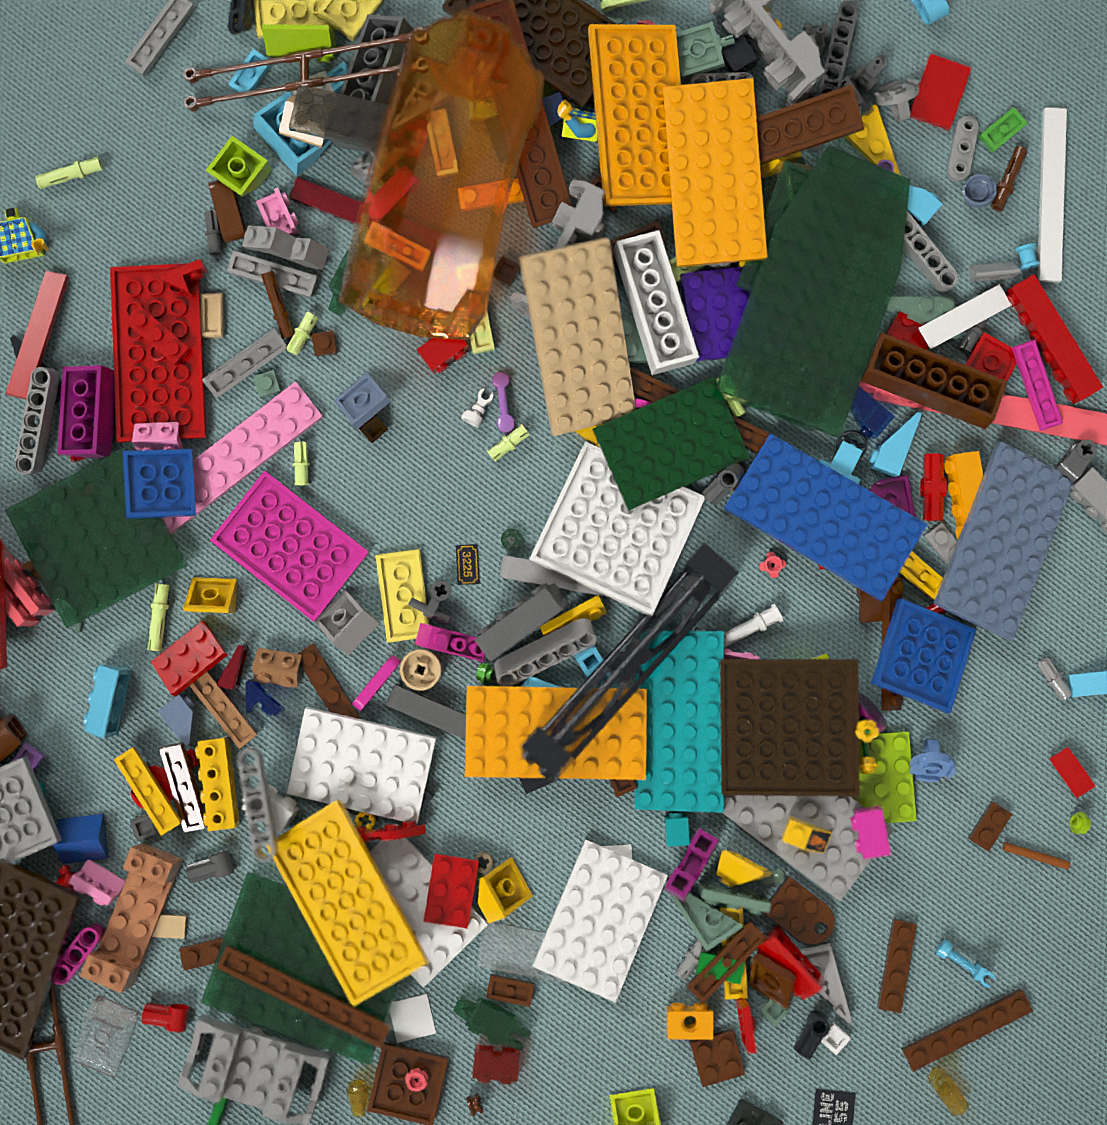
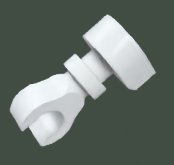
[461,388,493,428]

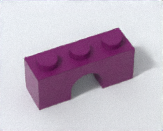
[665,828,719,902]

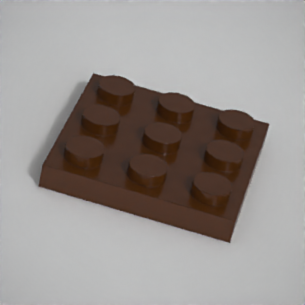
[367,1042,449,1125]

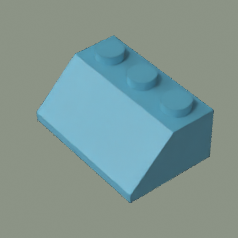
[253,92,331,176]
[83,664,132,738]

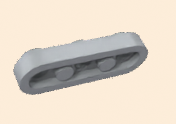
[946,116,979,182]

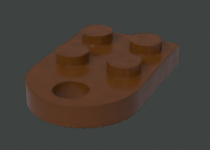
[763,875,835,944]

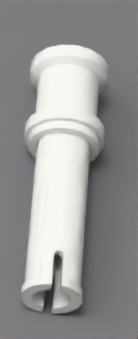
[725,604,783,647]

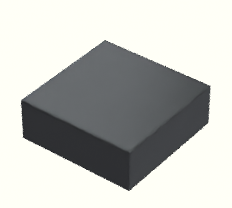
[130,814,159,842]

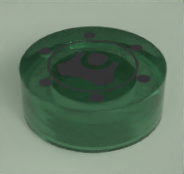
[501,529,523,551]

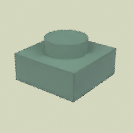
[253,370,282,398]

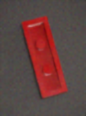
[124,305,191,366]

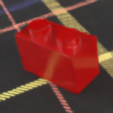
[416,324,469,375]

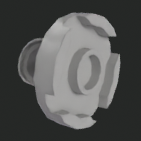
[874,79,920,123]

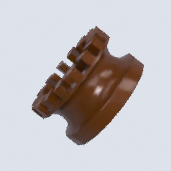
[466,1093,484,1117]

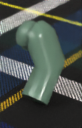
[757,868,786,887]

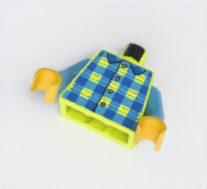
[558,100,598,142]
[0,208,50,264]

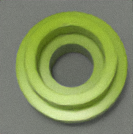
[1069,812,1091,834]

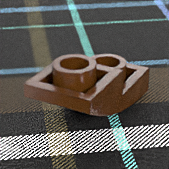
[856,588,882,623]

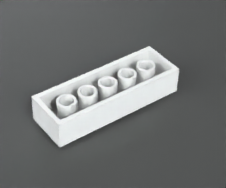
[613,230,699,375]

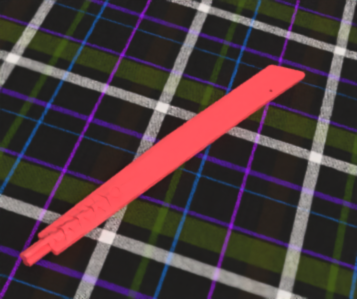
[851,377,1107,446]

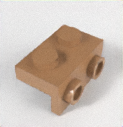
[252,648,302,688]

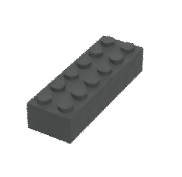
[325,14,414,153]

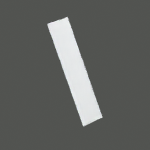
[918,284,1011,349]

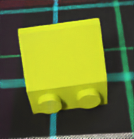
[610,1088,660,1125]

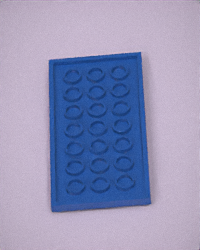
[724,433,927,601]

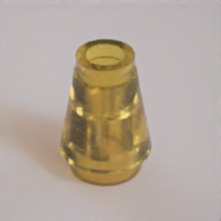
[346,1079,369,1117]

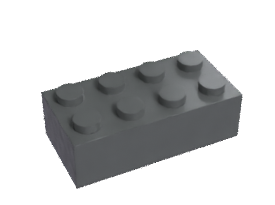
[475,582,570,662]

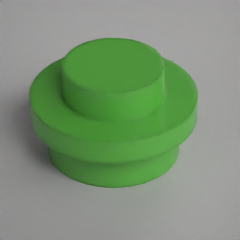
[476,662,495,685]

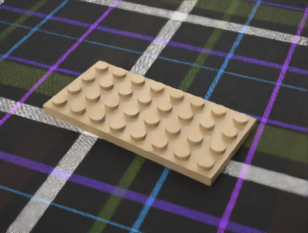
[519,238,636,436]

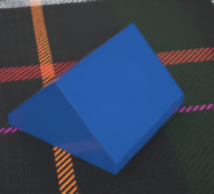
[53,814,108,864]

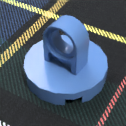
[909,739,956,782]

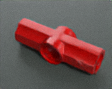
[920,453,947,521]

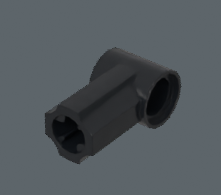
[793,1011,830,1059]

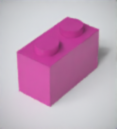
[850,805,891,859]

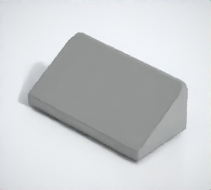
[969,262,1020,282]

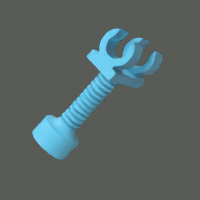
[935,939,996,987]

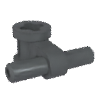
[803,23,828,56]
[851,55,888,95]
[408,581,451,624]

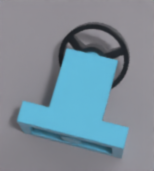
[819,430,868,484]

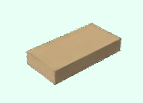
[200,293,224,339]
[152,914,187,939]

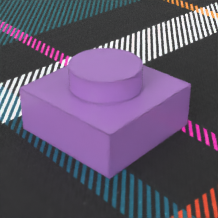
[12,743,46,772]

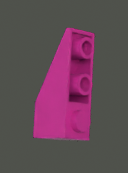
[415,623,485,662]

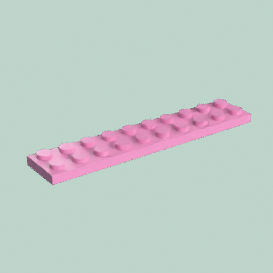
[121,381,323,552]

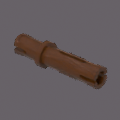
[991,146,1028,212]
[261,271,295,339]

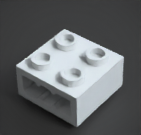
[242,784,300,833]

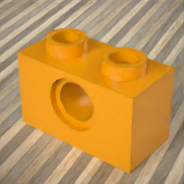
[666,1003,713,1039]

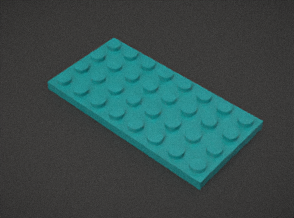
[634,631,725,813]

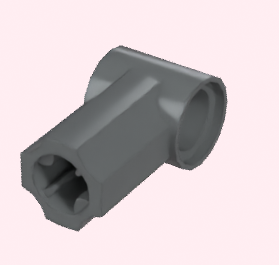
[702,464,744,505]
[186,850,235,884]

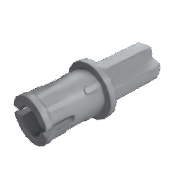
[1037,657,1073,701]

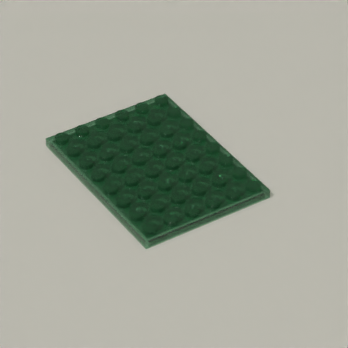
[201,872,417,1066]

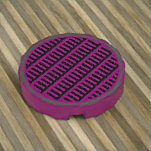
[859,693,887,732]

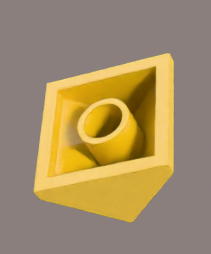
[183,577,237,613]

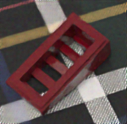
[217,645,248,690]

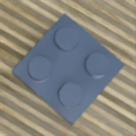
[334,373,391,429]

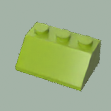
[262,24,336,63]

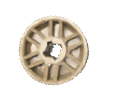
[400,649,443,690]

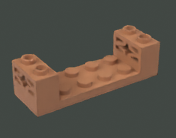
[80,843,183,993]

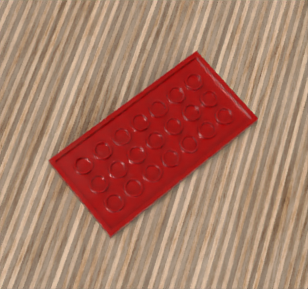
[110,263,207,443]

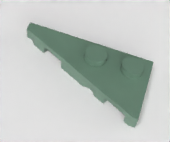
[879,296,961,339]
[664,880,743,951]

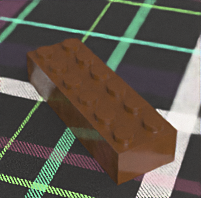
[861,333,1007,430]

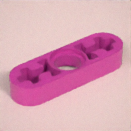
[352,655,402,711]

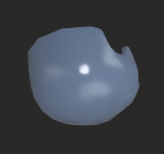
[963,174,997,208]

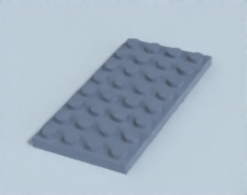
[933,441,1073,641]

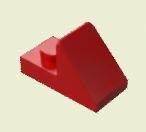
[159,259,209,296]

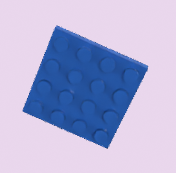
[871,599,976,714]

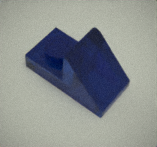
[246,679,285,716]

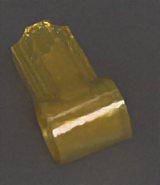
[928,1068,969,1116]

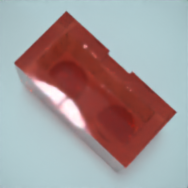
[472,1044,520,1084]

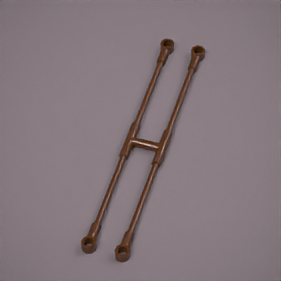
[184,27,430,112]
[25,981,75,1125]

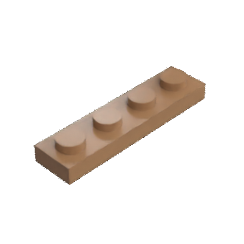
[190,671,259,749]

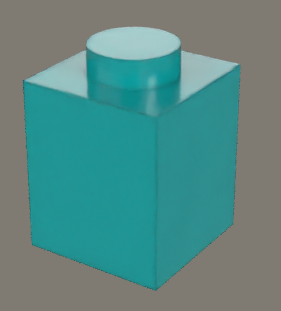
[664,812,690,847]

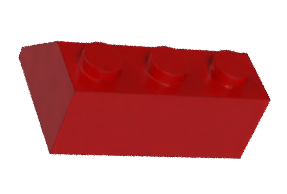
[757,925,824,1000]

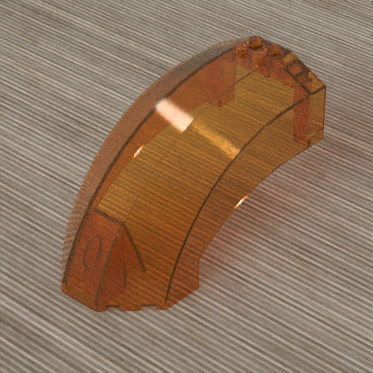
[338,9,545,340]

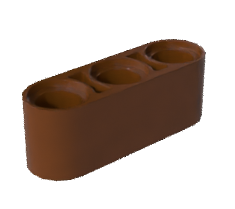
[208,180,246,243]

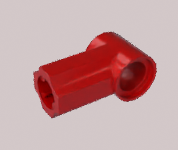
[141,1003,189,1032]

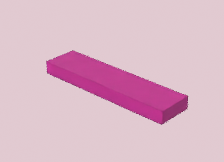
[1012,340,1063,431]

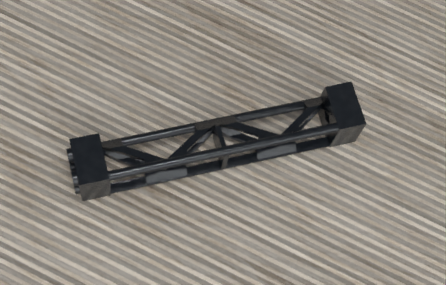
[520,543,739,782]

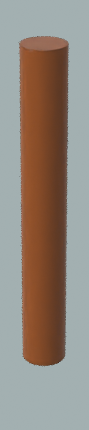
[1002,842,1070,870]

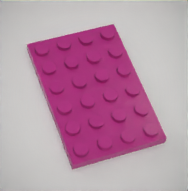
[210,470,370,622]

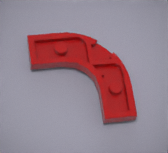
[356,821,426,842]

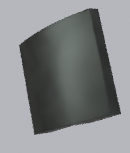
[727,1098,784,1125]

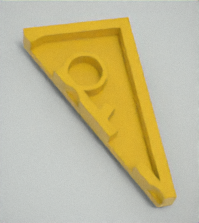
[845,104,903,184]

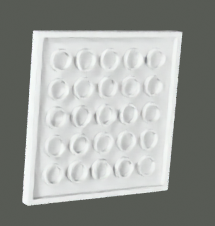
[529,441,705,616]

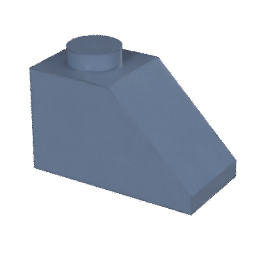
[158,694,198,746]

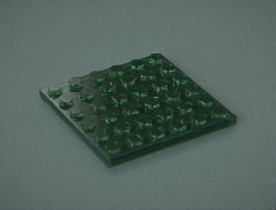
[5,448,188,629]

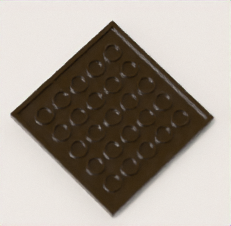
[720,659,859,797]

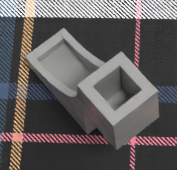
[242,225,329,270]

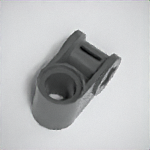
[1054,440,1097,483]

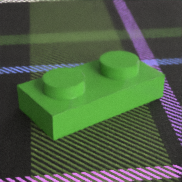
[978,107,1028,154]

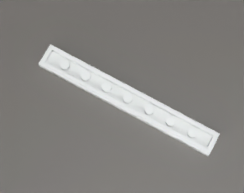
[1037,108,1067,283]

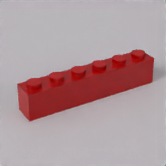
[1005,274,1104,404]

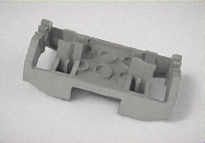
[708,0,825,107]
[510,180,605,319]
[177,1014,332,1125]

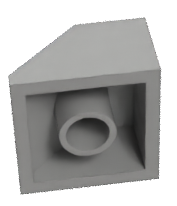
[316,589,379,656]

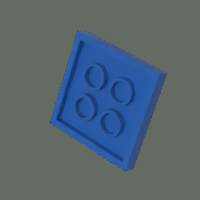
[123,449,196,519]

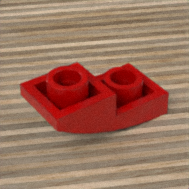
[1049,747,1096,799]

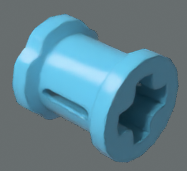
[1015,243,1040,271]

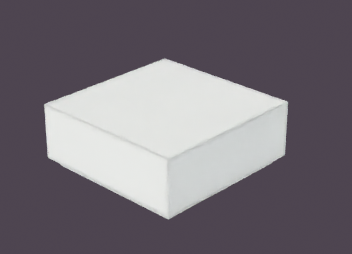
[821,1022,851,1055]

